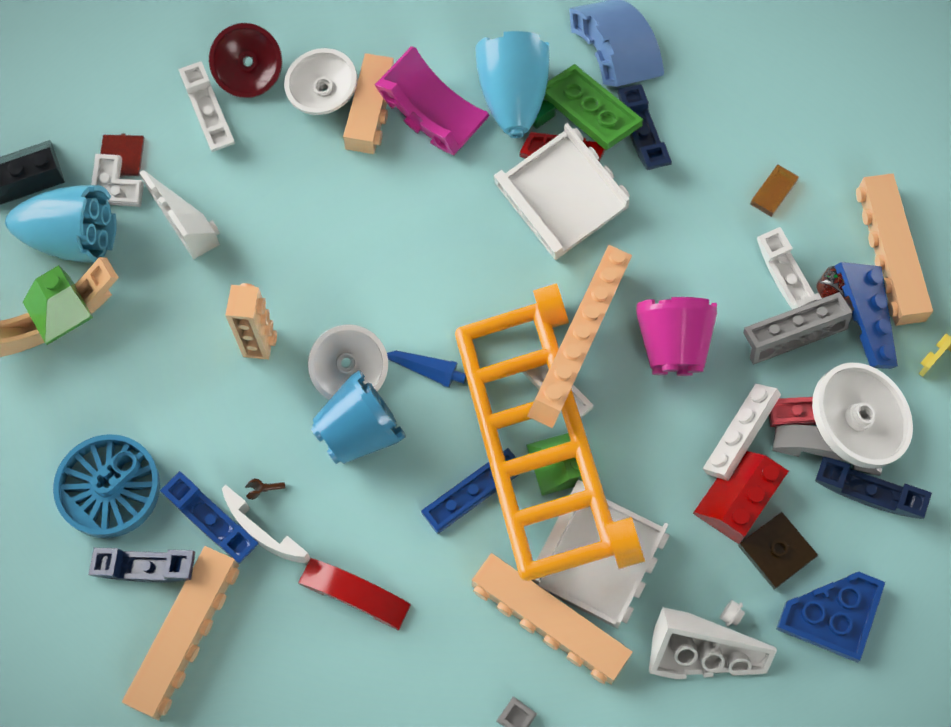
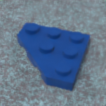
[776,571,886,663]

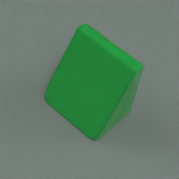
[532,100,556,129]

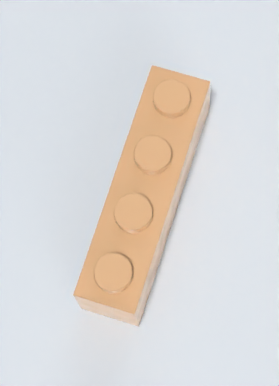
[343,53,394,154]

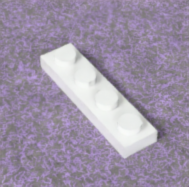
[703,383,781,481]

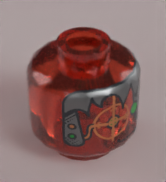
[816,266,849,301]

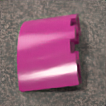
[375,46,489,155]

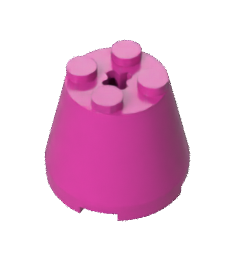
[636,297,717,376]

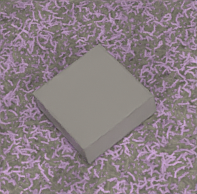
[497,697,537,727]

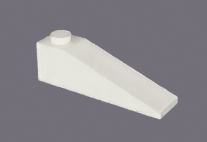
[139,170,220,260]
[649,607,777,679]

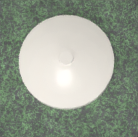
[812,362,913,468]

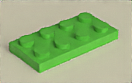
[544,64,643,151]

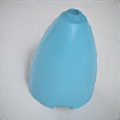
[475,31,549,138]
[5,185,117,263]

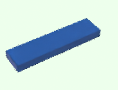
[421,448,520,535]

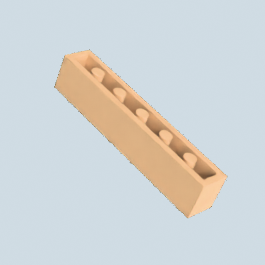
[856,173,933,326]
[122,546,239,721]
[472,553,633,685]

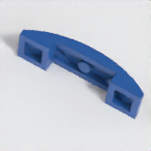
[160,471,259,564]

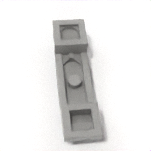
[772,425,882,476]

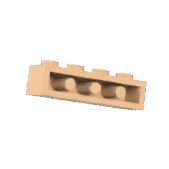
[225,283,277,360]

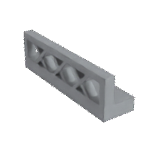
[743,292,853,365]

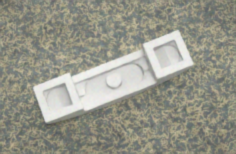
[178,61,235,152]
[757,227,822,310]
[222,484,311,564]

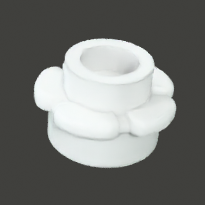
[720,600,745,627]

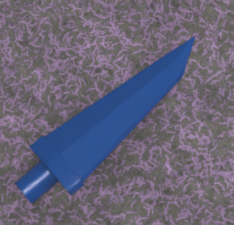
[387,350,467,388]

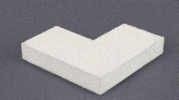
[91,154,144,207]

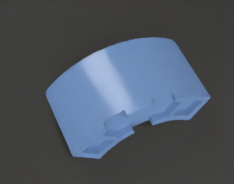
[569,0,664,87]

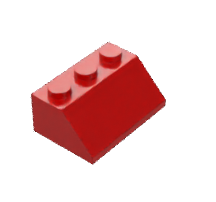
[693,451,789,544]

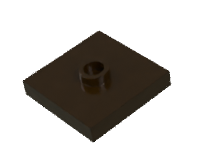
[738,512,818,590]

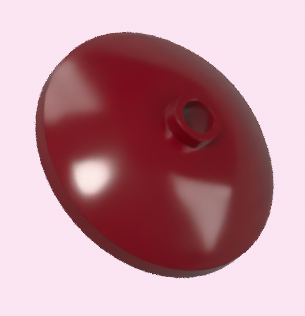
[209,23,282,98]

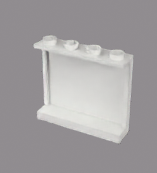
[494,123,630,261]
[531,480,670,629]

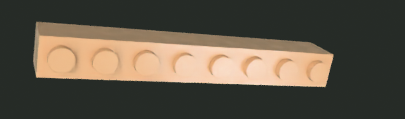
[527,245,632,428]

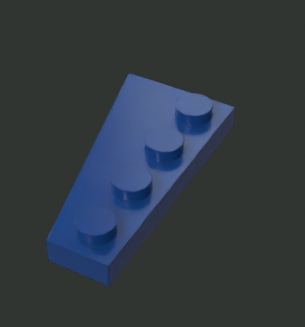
[834,262,898,369]

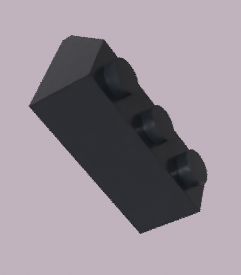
[0,140,65,205]

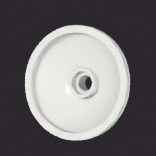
[284,48,357,115]
[308,324,388,400]

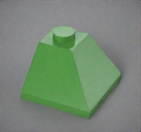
[23,265,93,345]
[526,433,583,496]

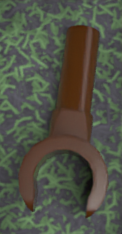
[245,479,285,500]

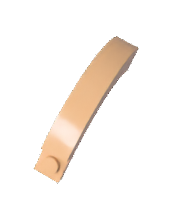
[0,257,119,357]

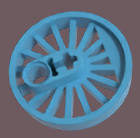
[53,434,160,538]

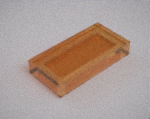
[750,164,799,217]

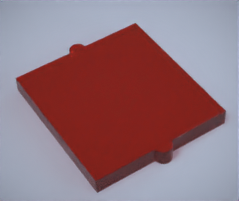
[100,133,145,177]

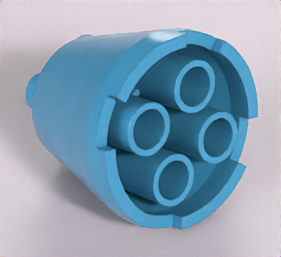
[311,370,406,464]

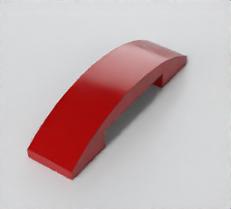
[298,558,411,630]

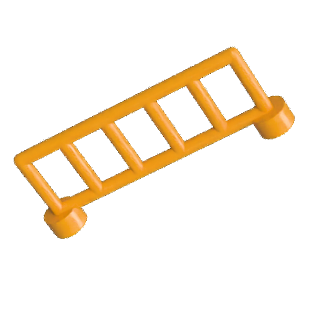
[455,283,645,581]

